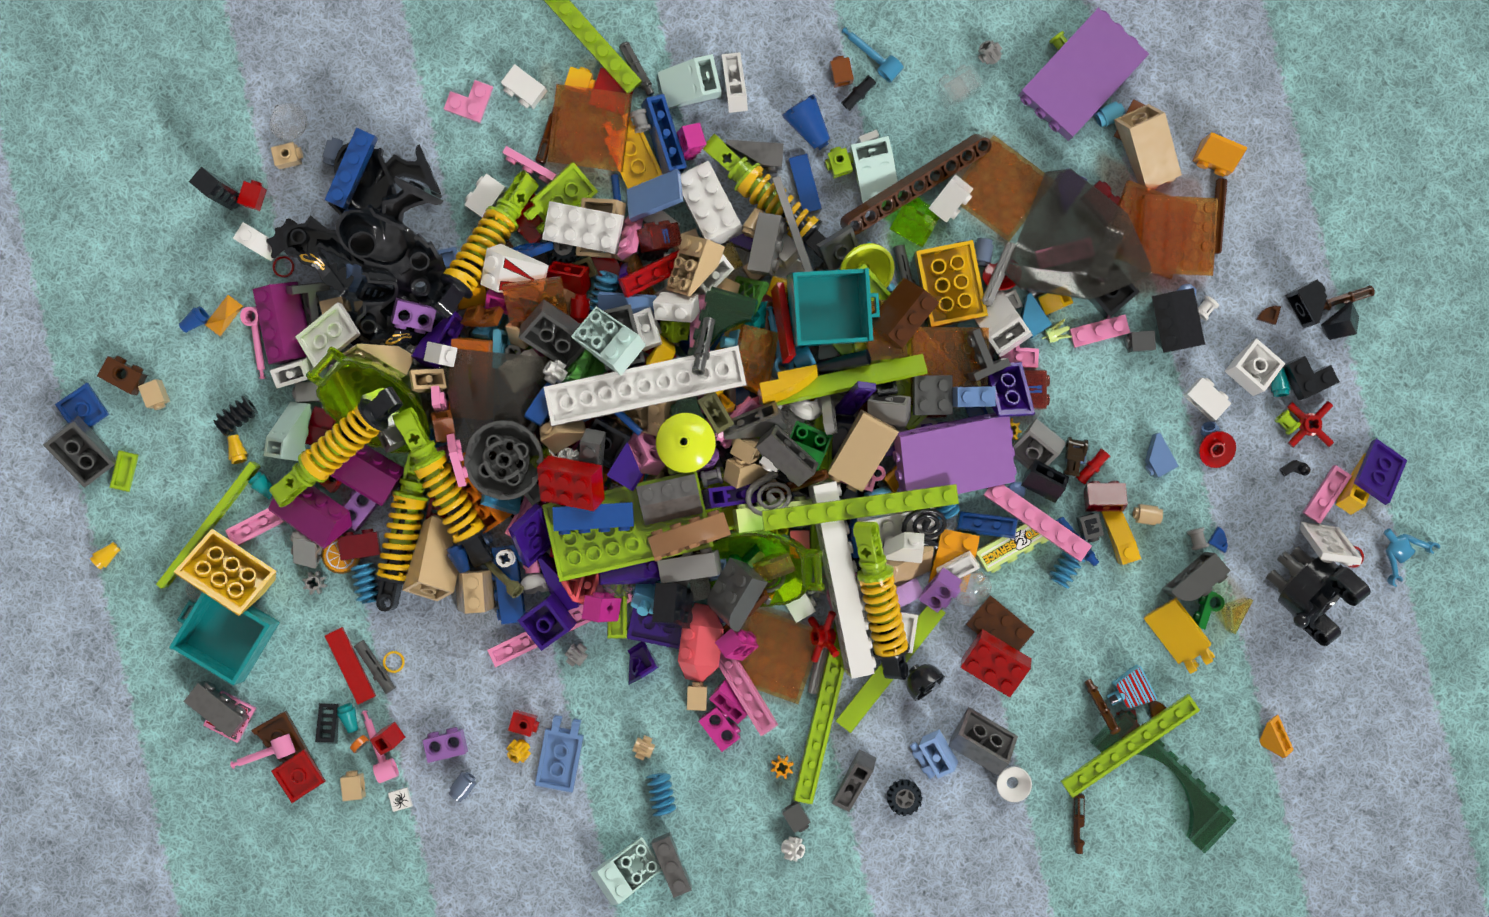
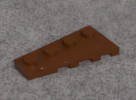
[251,710,322,774]

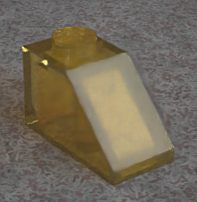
[753,553,796,581]

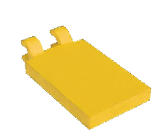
[604,113,663,189]
[1143,598,1215,674]

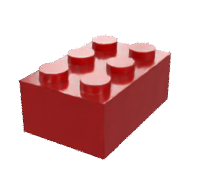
[537,455,605,511]
[960,629,1032,697]

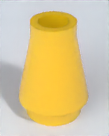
[227,435,248,464]
[90,542,121,570]

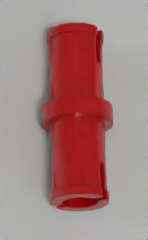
[1076,449,1111,485]

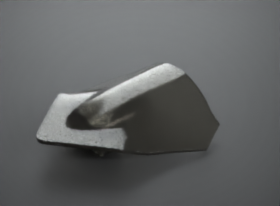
[1004,168,1151,300]
[444,349,565,477]

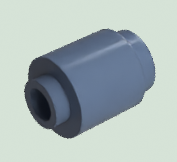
[322,137,343,167]
[974,238,994,267]
[449,772,477,802]

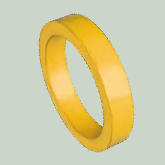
[383,651,405,673]

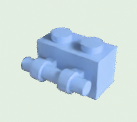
[910,729,958,779]

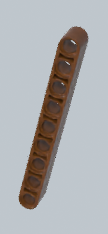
[840,134,992,235]

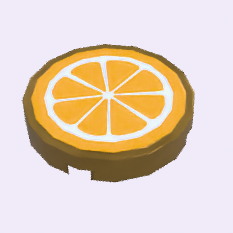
[321,536,360,574]

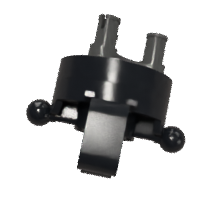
[1266,546,1371,647]

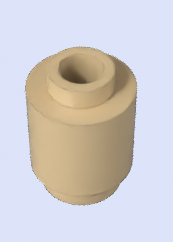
[1133,504,1163,525]

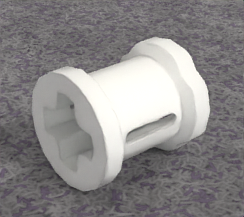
[1198,296,1219,321]
[496,549,516,567]

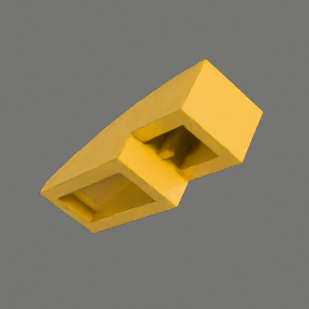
[759,365,818,405]

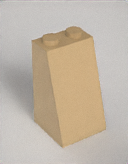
[1114,104,1182,191]
[827,409,899,492]
[402,516,463,601]
[455,569,496,614]

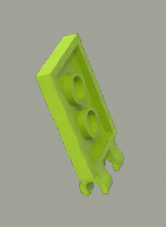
[523,162,598,234]

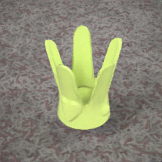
[1042,319,1072,343]

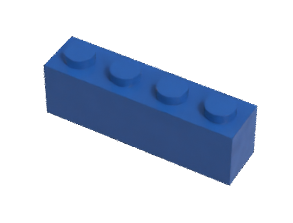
[641,94,687,174]
[325,127,378,210]
[552,502,634,535]
[491,545,526,625]

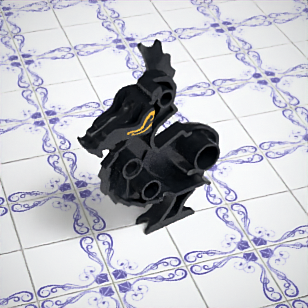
[266,142,441,298]
[336,176,449,346]

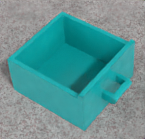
[786,268,880,347]
[169,592,280,686]

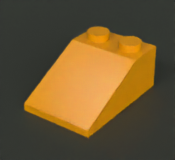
[928,528,980,592]

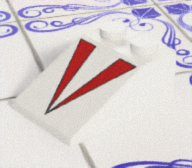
[480,244,549,302]

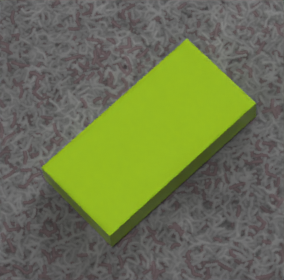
[109,450,139,492]

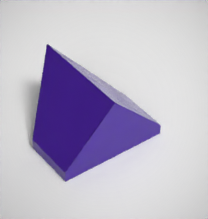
[607,442,643,491]
[627,642,659,685]

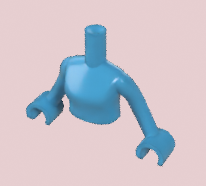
[1383,528,1440,587]

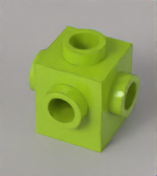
[825,147,854,179]
[660,320,690,343]

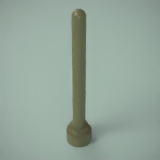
[484,561,524,598]

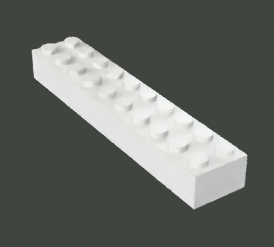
[808,479,876,679]

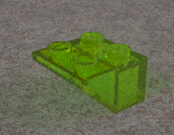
[890,197,940,248]

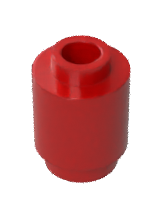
[570,294,590,323]

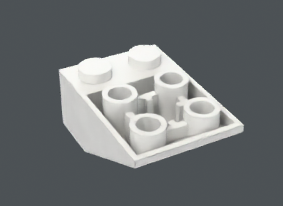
[975,290,1033,357]

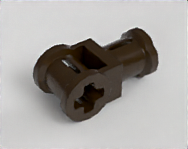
[1063,437,1088,477]

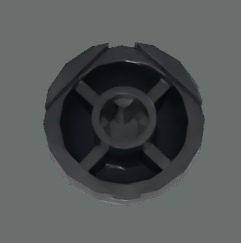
[906,664,945,701]

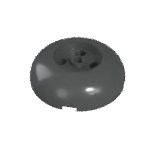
[464,420,544,500]

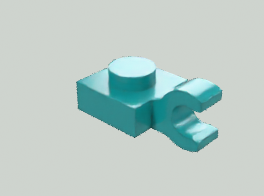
[744,301,767,329]

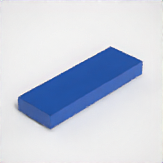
[788,154,822,213]
[957,511,1018,539]

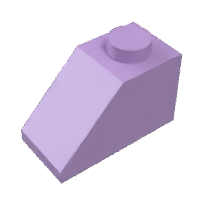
[896,577,923,607]

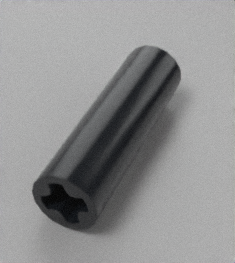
[817,349,871,375]

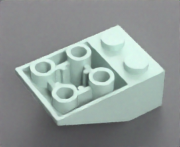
[658,54,722,109]
[849,136,900,204]
[571,306,646,375]
[264,402,311,461]
[590,837,662,905]

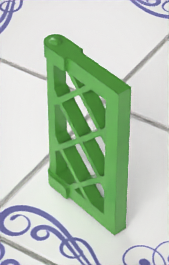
[725,276,769,315]

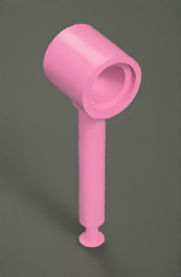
[240,306,265,379]
[361,710,399,783]
[230,734,296,769]

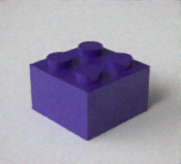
[517,592,577,651]

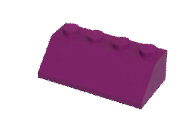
[252,281,308,365]
[330,443,404,506]
[268,486,352,549]

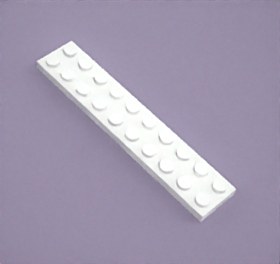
[544,346,747,426]

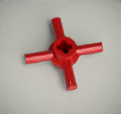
[1287,401,1334,448]
[808,611,839,662]

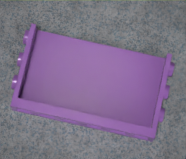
[1018,7,1149,141]
[893,412,1017,494]

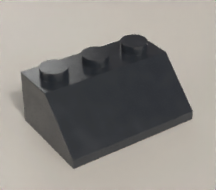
[1152,288,1206,353]

